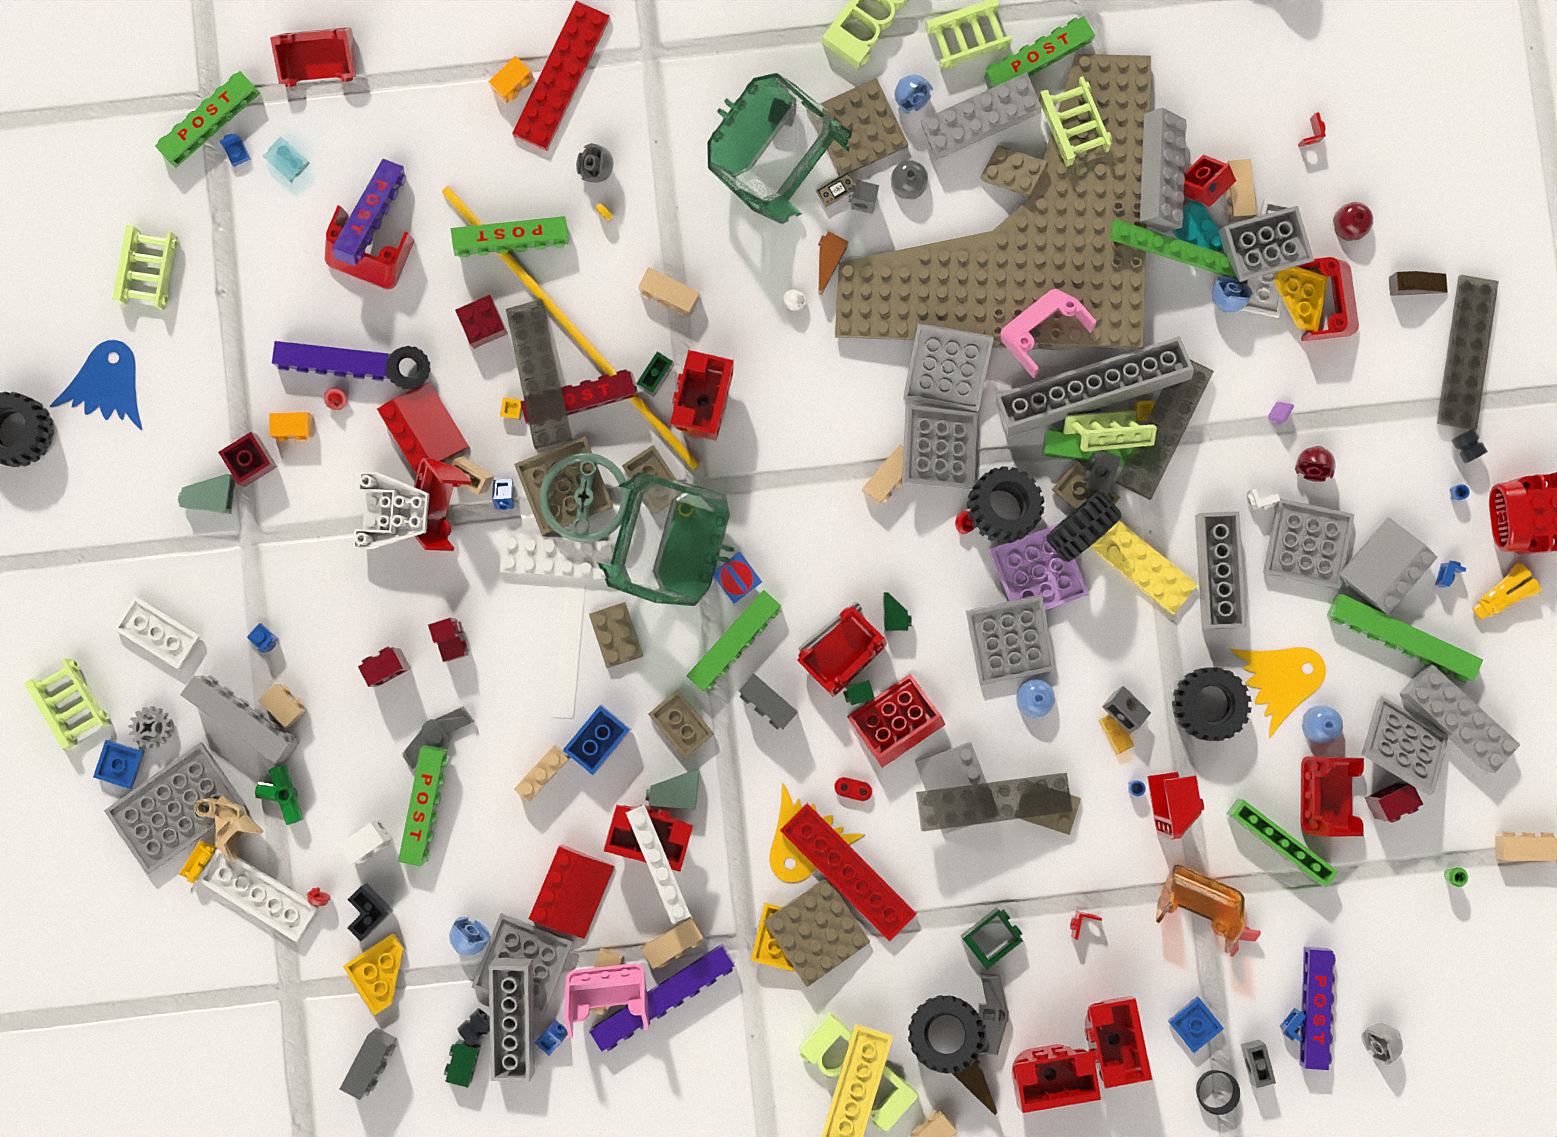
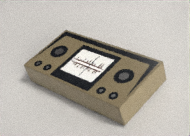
[816,171,856,207]

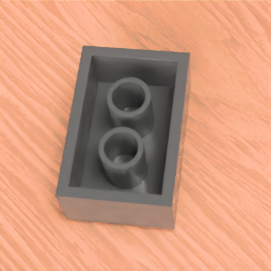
[739,674,798,730]
[339,1027,397,1100]

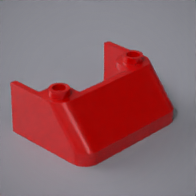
[324,205,415,290]
[1297,257,1359,342]
[414,458,472,551]
[1147,772,1205,840]

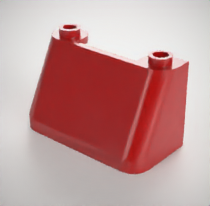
[270,27,356,87]
[797,606,887,697]
[1300,756,1364,837]

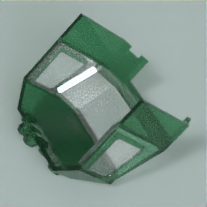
[707,73,852,224]
[597,472,734,606]

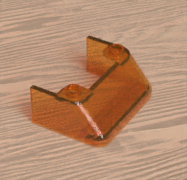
[1156,865,1245,953]

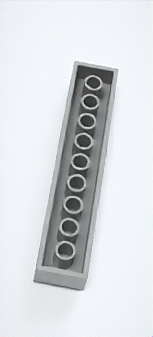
[996,336,1194,437]

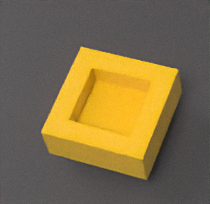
[500,397,522,420]
[1133,400,1157,422]

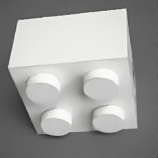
[338,819,392,864]

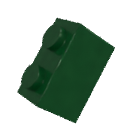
[636,351,675,397]
[444,1039,481,1088]

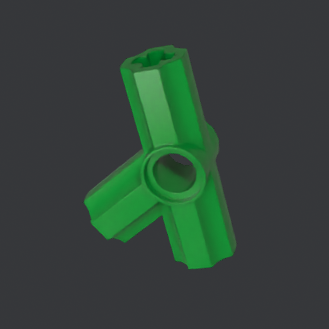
[255,764,304,825]

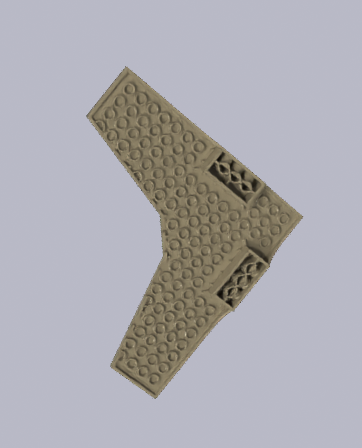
[835,54,1151,350]

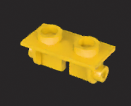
[179,841,216,883]

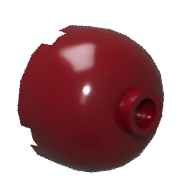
[1333,202,1374,241]
[1295,446,1336,482]

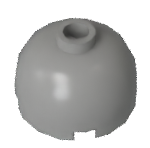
[1362,1023,1403,1065]

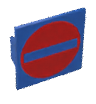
[711,551,762,604]

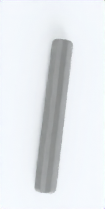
[798,602,862,652]

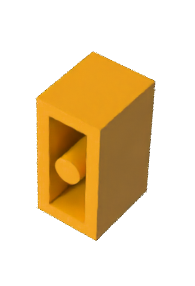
[488,56,534,103]
[269,412,313,442]

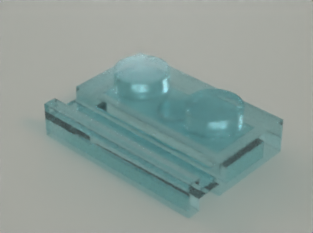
[262,136,310,183]

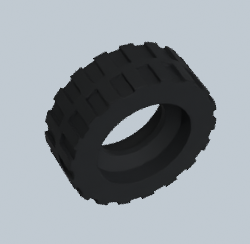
[385,346,431,389]

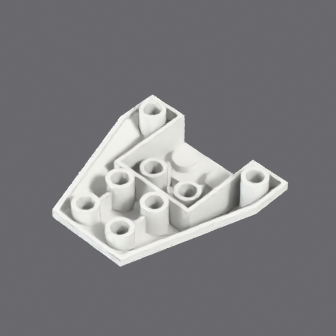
[353,472,429,549]

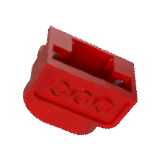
[670,350,734,441]
[1489,472,1557,555]
[603,804,693,872]
[1084,996,1153,1089]
[1012,1044,1101,1113]

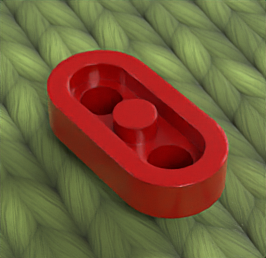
[834,777,872,801]

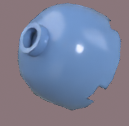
[894,74,933,114]
[1212,276,1252,312]
[1016,679,1055,718]
[1302,706,1343,744]
[449,917,489,955]

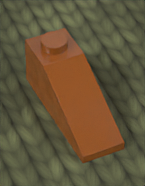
[818,231,849,296]

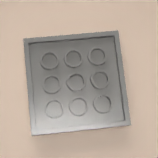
[903,323,994,412]
[902,405,978,489]
[1263,498,1355,589]
[965,595,1056,686]
[1361,696,1448,796]
[471,913,573,1016]

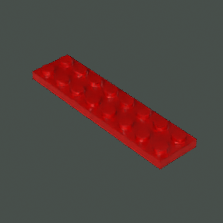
[512,1,610,151]
[780,803,917,942]

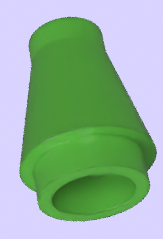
[1444,867,1468,887]

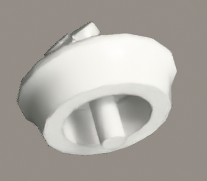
[783,290,806,311]

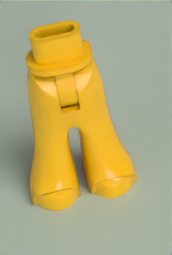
[1472,563,1541,620]

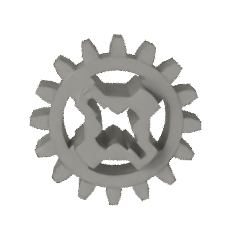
[128,706,173,749]

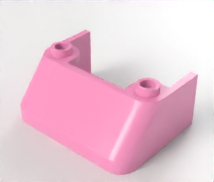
[1000,289,1097,378]
[564,963,649,1039]

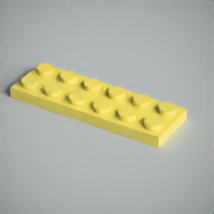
[1090,520,1198,615]
[821,1024,893,1137]

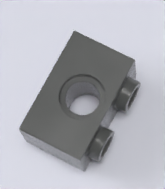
[848,180,879,214]
[1082,450,1122,494]
[1102,686,1151,734]
[1240,1040,1276,1088]

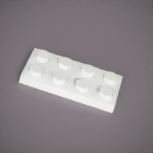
[113,596,201,669]

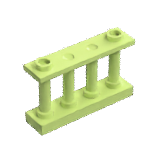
[925,0,1013,69]
[1039,76,1112,167]
[112,225,179,310]
[1064,410,1157,452]
[24,659,111,749]

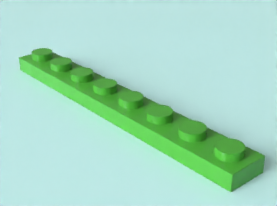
[1109,219,1247,282]

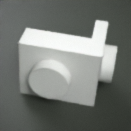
[1247,489,1280,510]

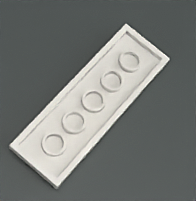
[1241,199,1302,318]
[499,533,618,580]
[198,849,319,942]

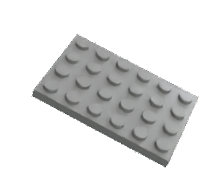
[104,742,246,874]

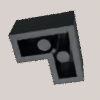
[347,883,394,942]

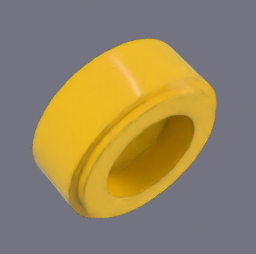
[596,203,614,221]

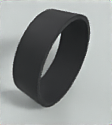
[1196,1070,1240,1115]

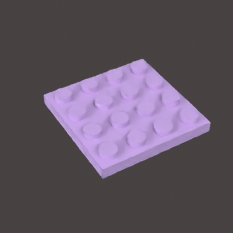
[989,524,1089,610]

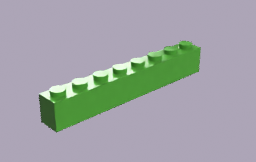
[1327,594,1483,683]

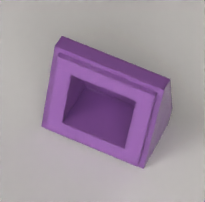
[1268,402,1294,424]

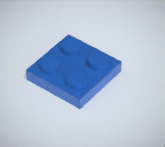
[93,740,145,789]
[1168,996,1224,1053]

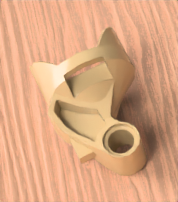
[194,795,263,863]

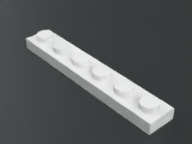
[626,805,691,924]

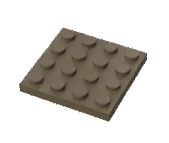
[808,78,909,176]
[514,436,614,535]
[763,877,870,987]

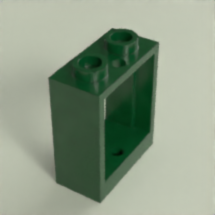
[961,907,1023,970]

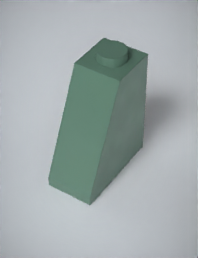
[178,474,236,514]
[646,769,699,809]

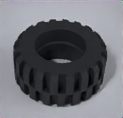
[0,392,54,467]
[967,466,1044,544]
[1046,491,1122,562]
[1172,667,1252,741]
[908,995,985,1074]

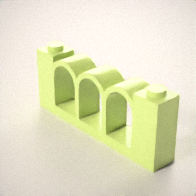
[822,0,909,69]
[799,1012,919,1132]

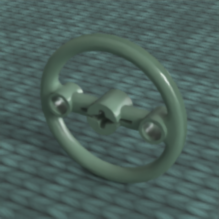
[540,453,630,542]

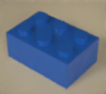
[563,705,632,775]

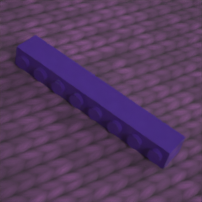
[589,943,735,1052]

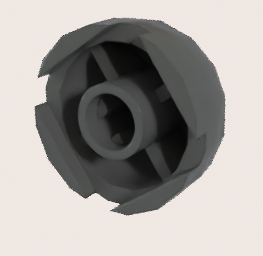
[576,143,614,183]
[891,160,928,200]

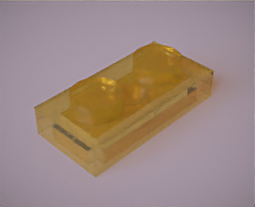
[1098,714,1134,755]

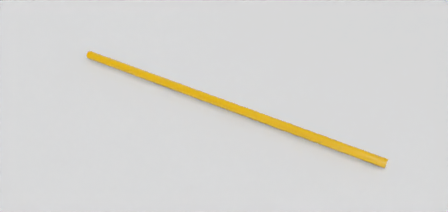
[442,186,700,471]

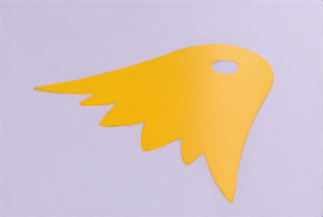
[1230,647,1326,738]
[769,783,865,883]

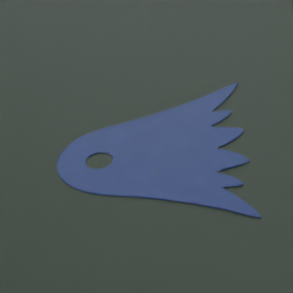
[50,340,142,430]

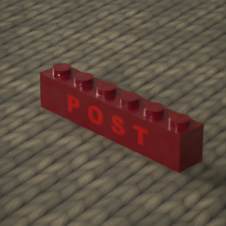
[520,369,639,426]

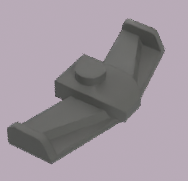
[402,706,475,769]
[978,974,1009,1055]

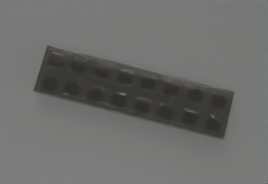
[1437,275,1499,430]
[506,299,573,449]
[1115,359,1214,500]
[916,773,1072,831]

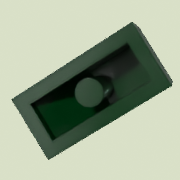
[883,592,912,631]
[843,680,875,705]

